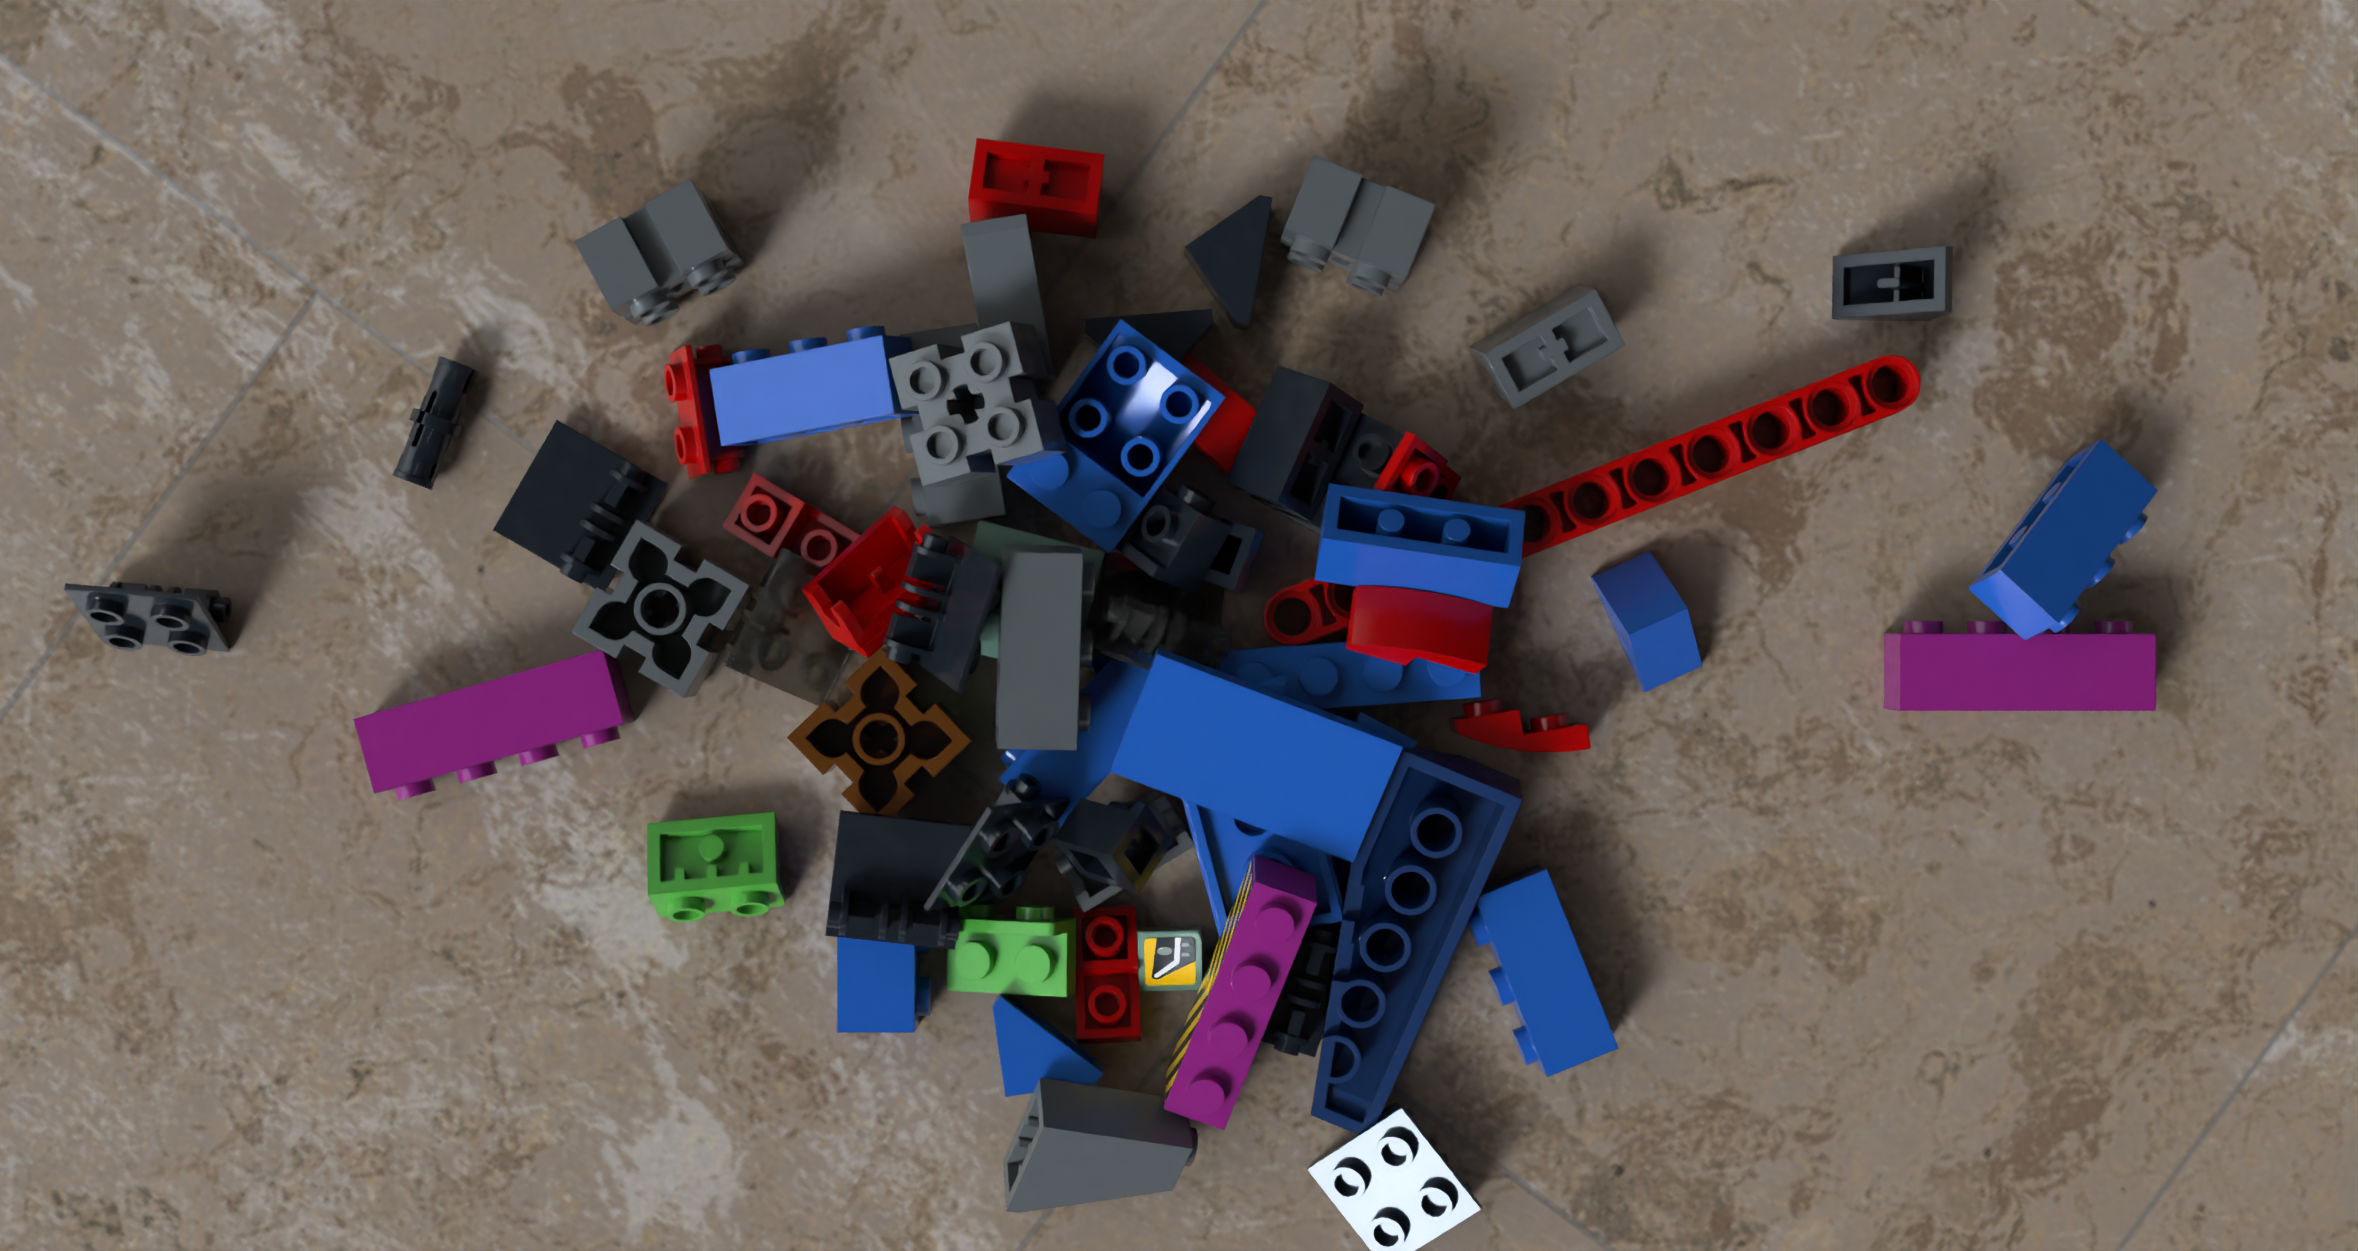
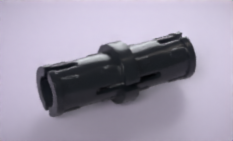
[392,356,479,490]

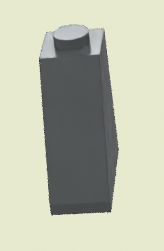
[961,214,1056,395]
[1003,1078,1198,1213]

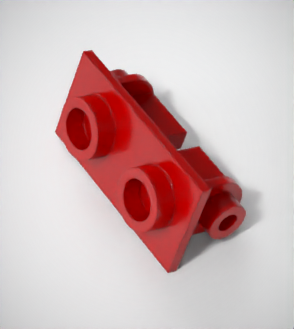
[664,344,745,480]

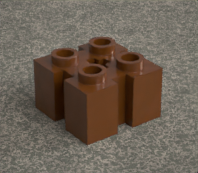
[787,647,975,816]

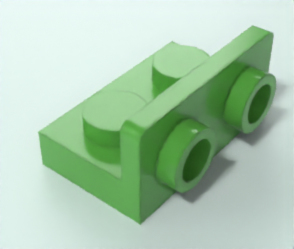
[647,812,785,923]
[947,902,1077,997]

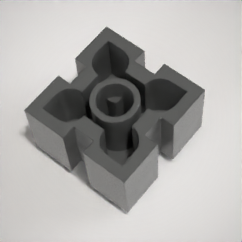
[1279,155,1436,297]
[574,179,746,327]
[889,321,1068,487]
[571,520,760,698]

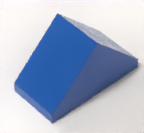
[1590,551,1702,692]
[992,993,1104,1097]

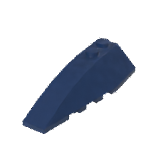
[1311,747,1523,1135]

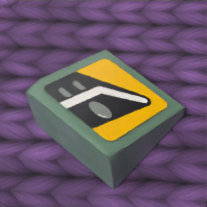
[1137,926,1202,992]

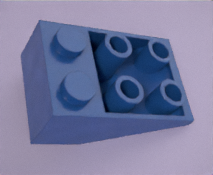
[1006,319,1226,553]

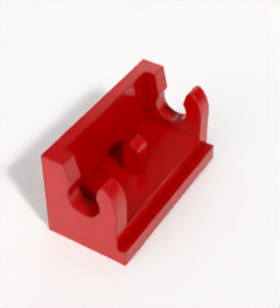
[968,138,1105,239]
[802,506,934,658]

